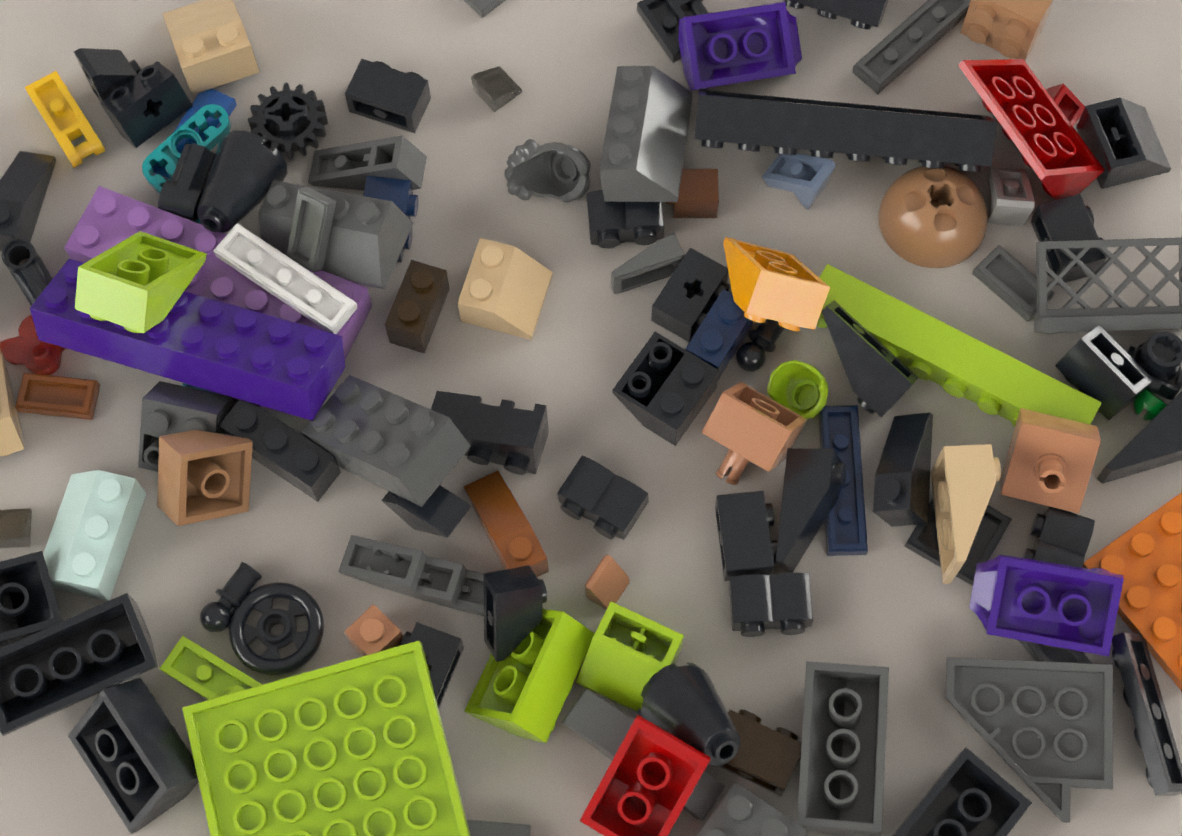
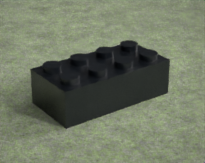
[892,747,1032,836]

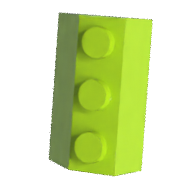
[464,609,595,743]

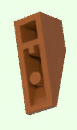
[463,471,549,577]

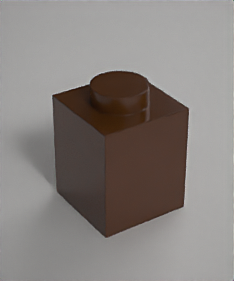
[666,169,719,218]

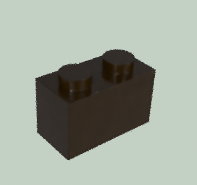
[385,260,450,353]
[719,709,802,797]

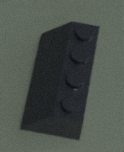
[0,593,158,736]

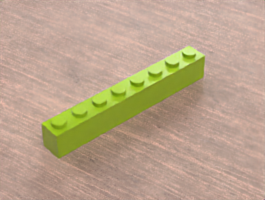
[816,264,1102,427]

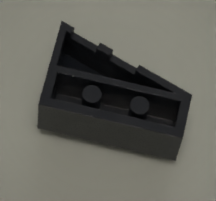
[431,391,549,475]

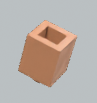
[344,604,403,656]

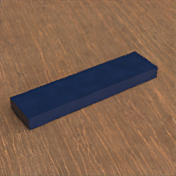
[818,405,868,556]

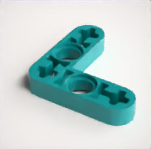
[142,104,231,233]

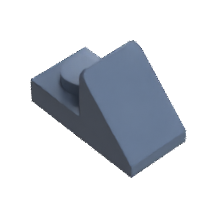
[762,153,836,210]

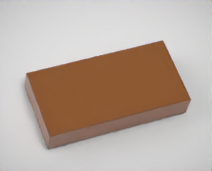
[15,372,100,420]

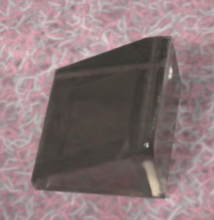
[471,66,522,112]
[0,508,32,548]

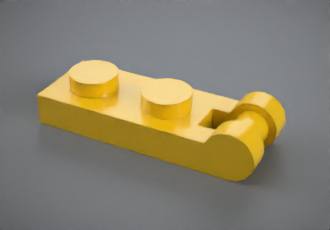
[24,71,105,168]

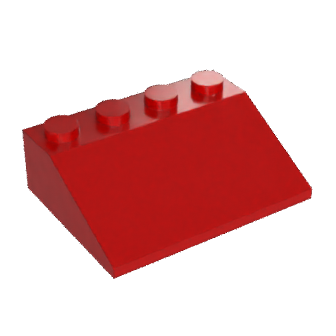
[958,59,1105,200]

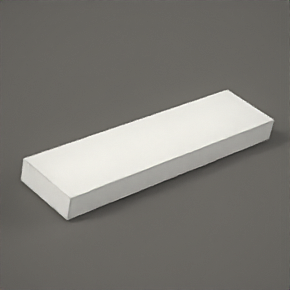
[213,223,358,334]

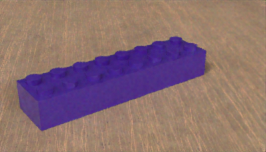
[30,259,346,421]

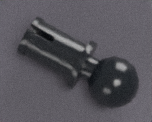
[736,319,785,372]
[200,562,262,632]

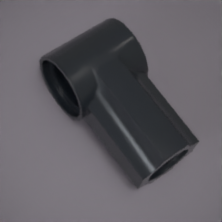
[158,143,215,222]
[1,239,53,306]

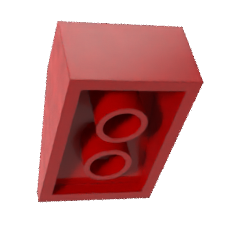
[579,715,711,836]

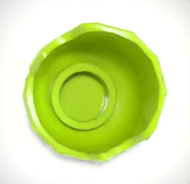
[767,360,829,420]

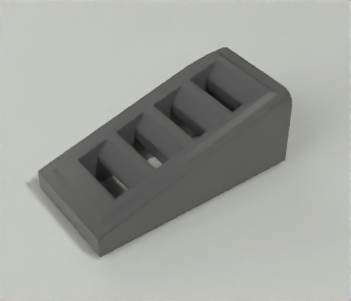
[611,233,684,294]

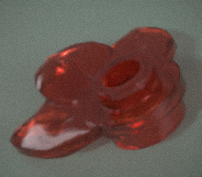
[0,314,67,375]

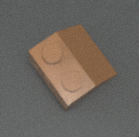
[157,430,253,526]

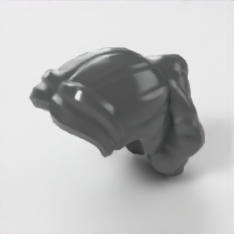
[504,139,591,202]

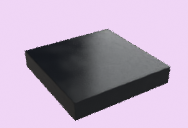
[904,498,1012,586]

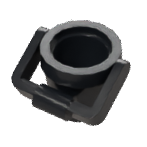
[1127,332,1182,400]

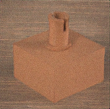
[701,382,807,485]
[1000,408,1101,514]

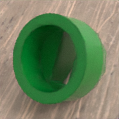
[1133,389,1168,420]

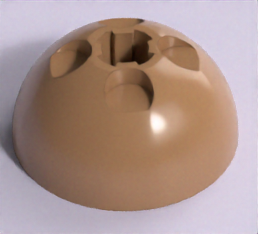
[879,166,988,268]

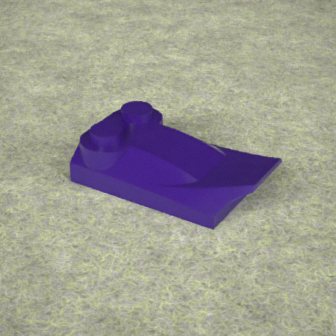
[678,2,802,91]
[969,555,1124,657]

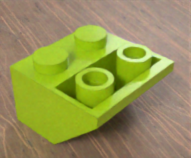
[576,601,684,713]

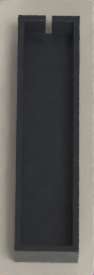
[694,90,998,172]

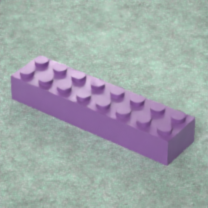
[64,186,372,360]

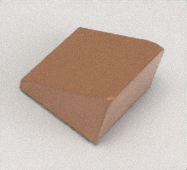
[585,554,630,610]

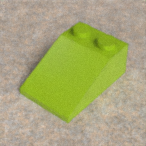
[75,231,207,333]

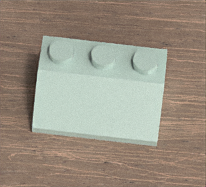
[43,470,146,601]

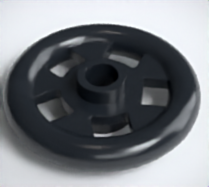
[229,582,324,675]

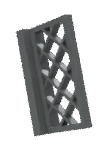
[1034,237,1182,333]

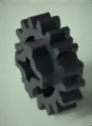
[248,83,328,160]

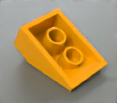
[723,237,830,331]

